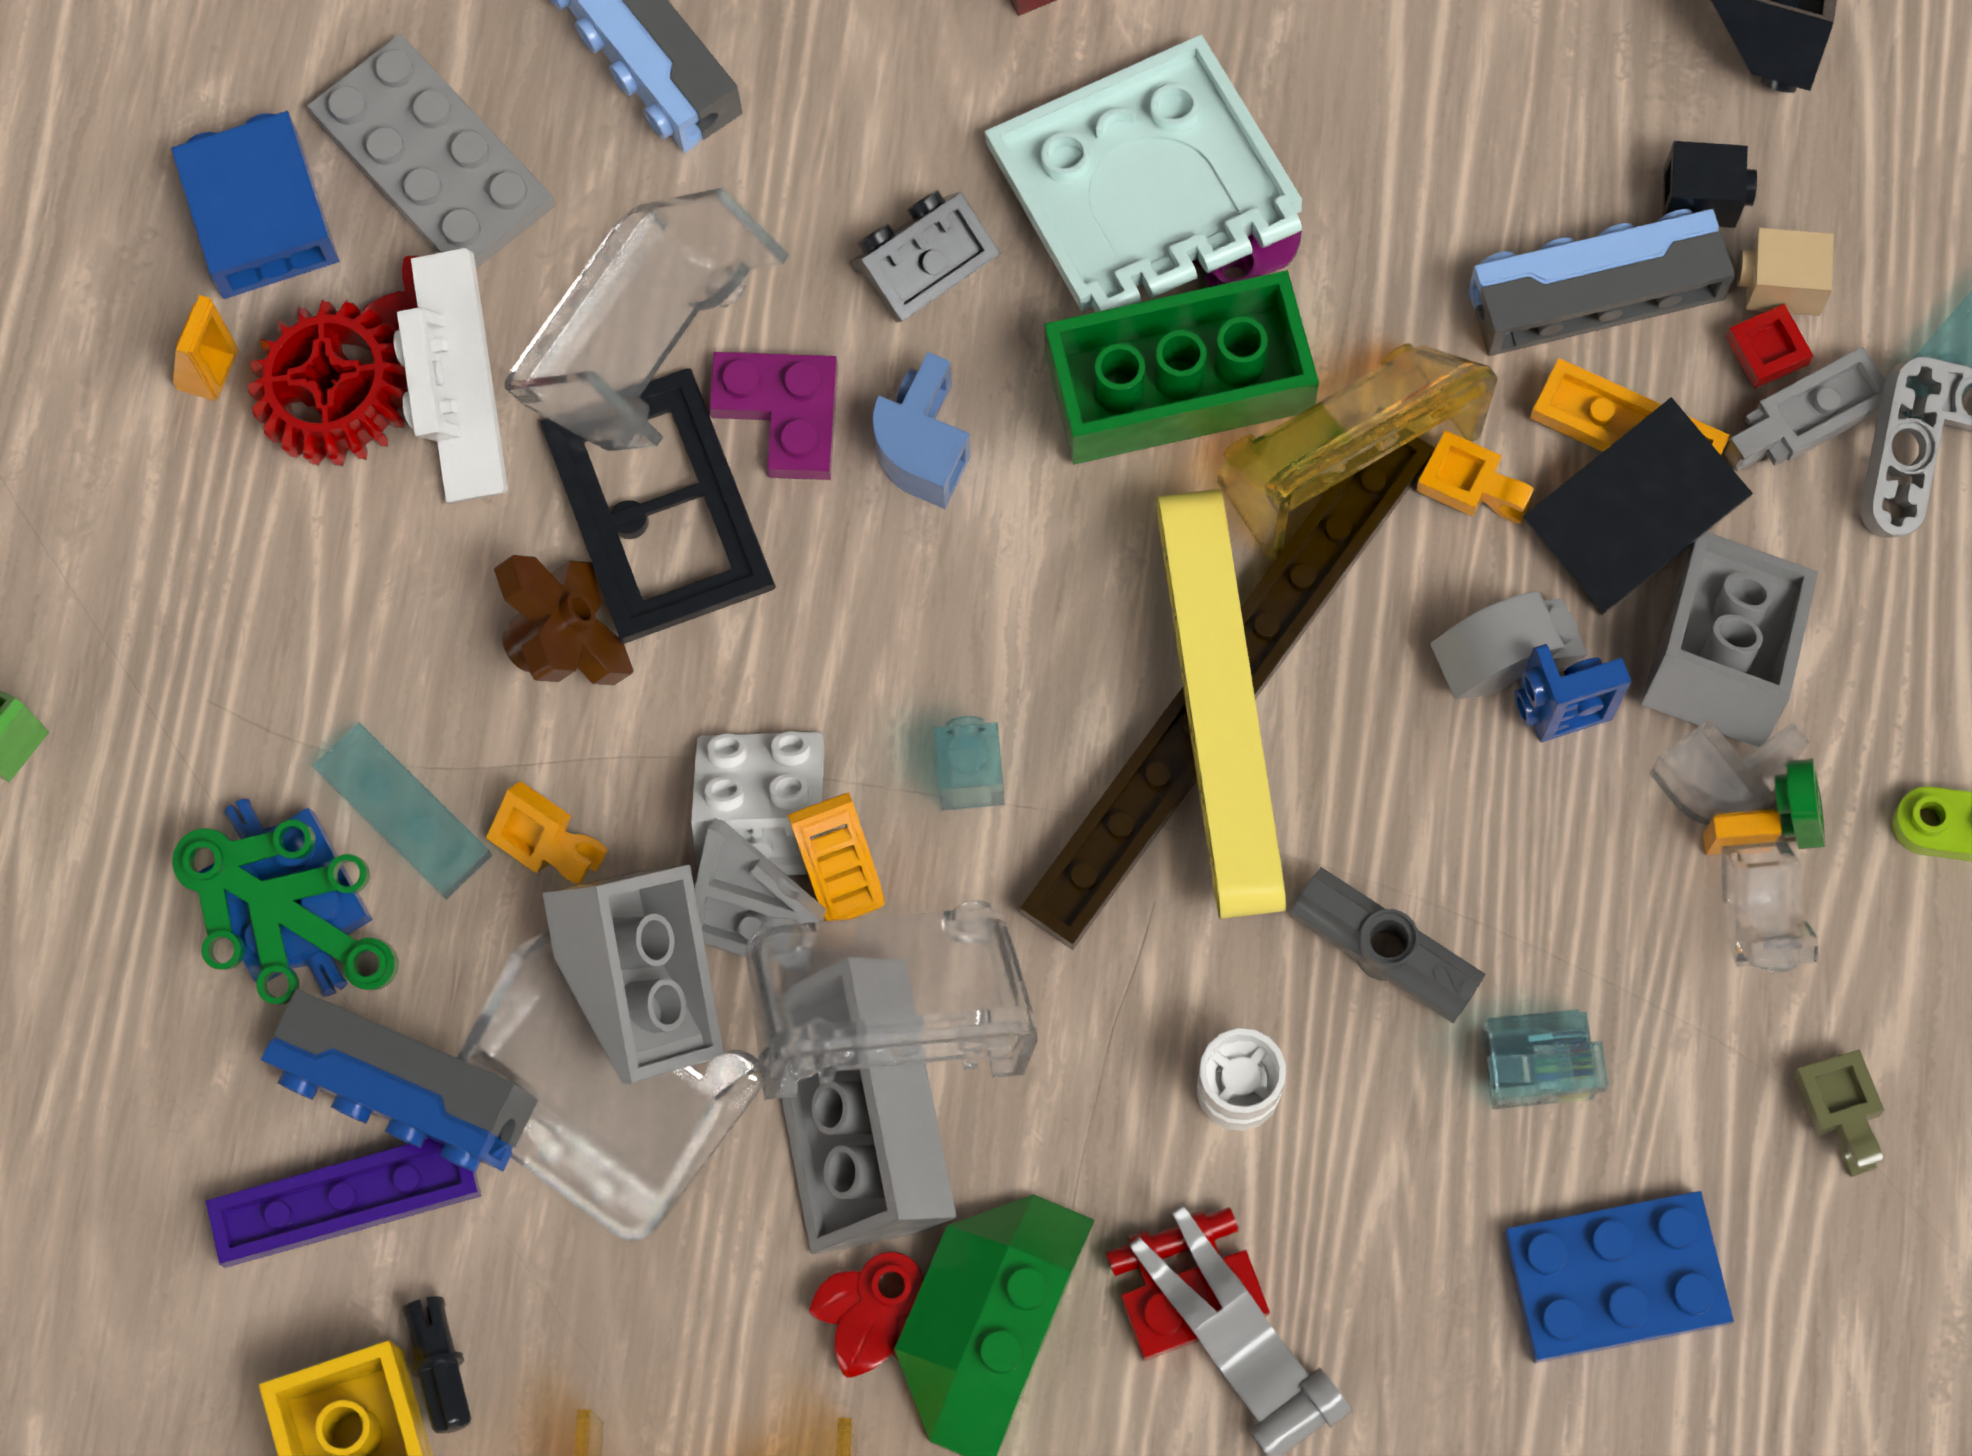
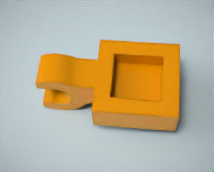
[1417,430,1534,524]
[486,781,608,884]

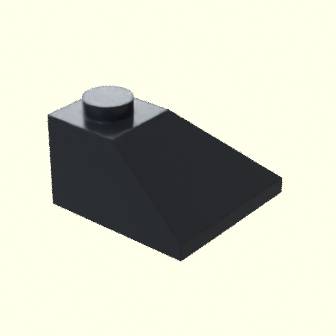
[1711,0,1837,93]

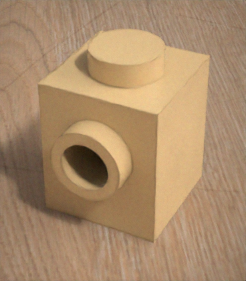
[1736,228,1834,316]

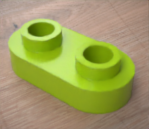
[1892,786,1972,862]

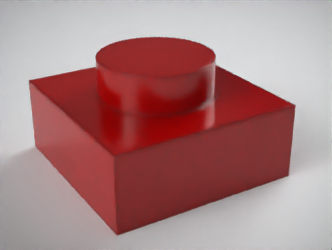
[1725,304,1814,389]

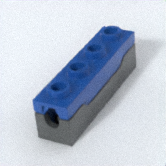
[261,989,538,1173]

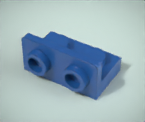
[1515,644,1631,743]

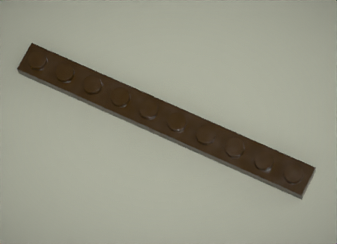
[1020,415,1435,950]

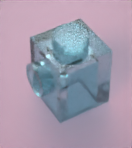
[933,716,1005,811]

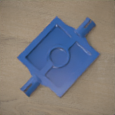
[199,799,373,997]

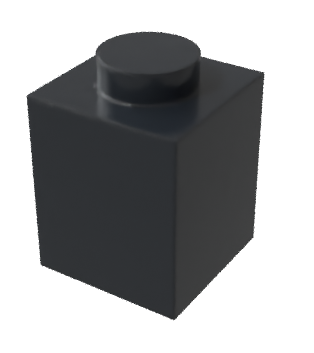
[1662,141,1757,228]

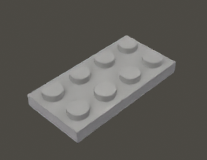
[307,34,555,269]

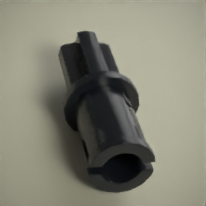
[402,1296,472,1434]

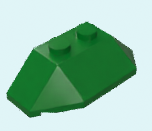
[894,1194,1095,1456]

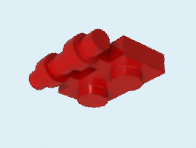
[1105,1207,1270,1361]

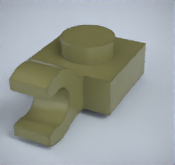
[1793,1049,1884,1177]

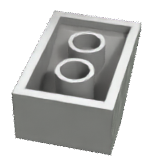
[1641,532,1818,749]
[542,864,724,1084]

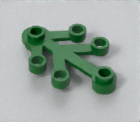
[172,820,399,1005]

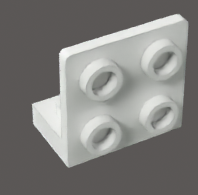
[691,731,825,875]

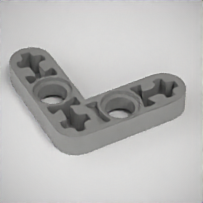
[1861,357,1972,538]

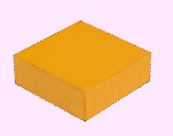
[1703,809,1782,855]

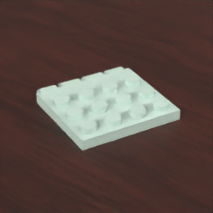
[985,34,1302,312]

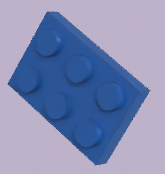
[1503,1191,1734,1364]

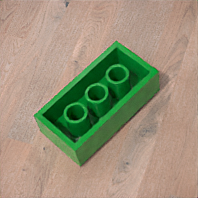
[1044,270,1319,465]

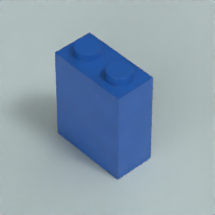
[171,110,340,299]

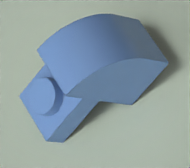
[873,352,971,509]

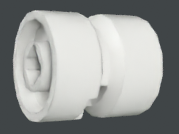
[1196,1028,1286,1131]

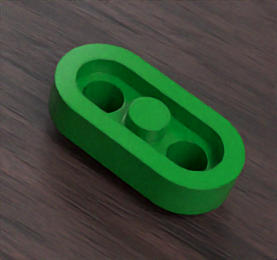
[1775,758,1825,850]

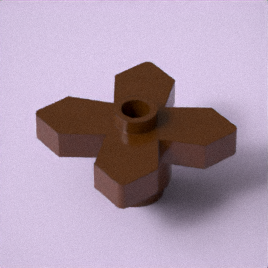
[494,555,634,685]

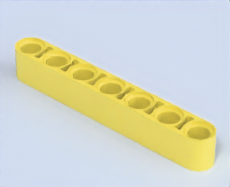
[1157,488,1286,920]

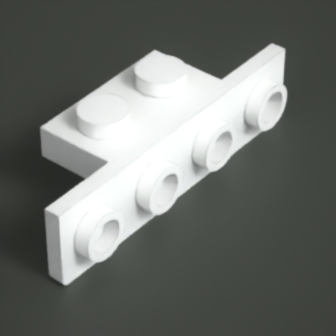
[394,248,508,504]

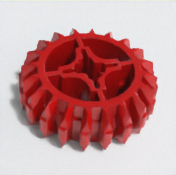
[247,300,408,467]

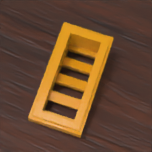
[173,295,239,401]
[788,792,885,926]

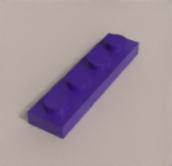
[205,1139,482,1268]

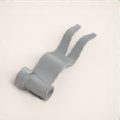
[1129,1205,1353,1456]

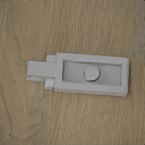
[1723,347,1886,472]

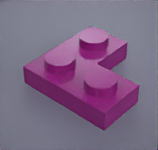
[710,352,838,480]

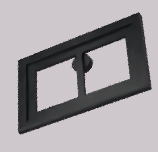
[540,368,776,644]

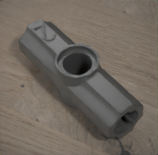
[1289,867,1486,1024]

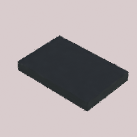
[1523,397,1753,615]

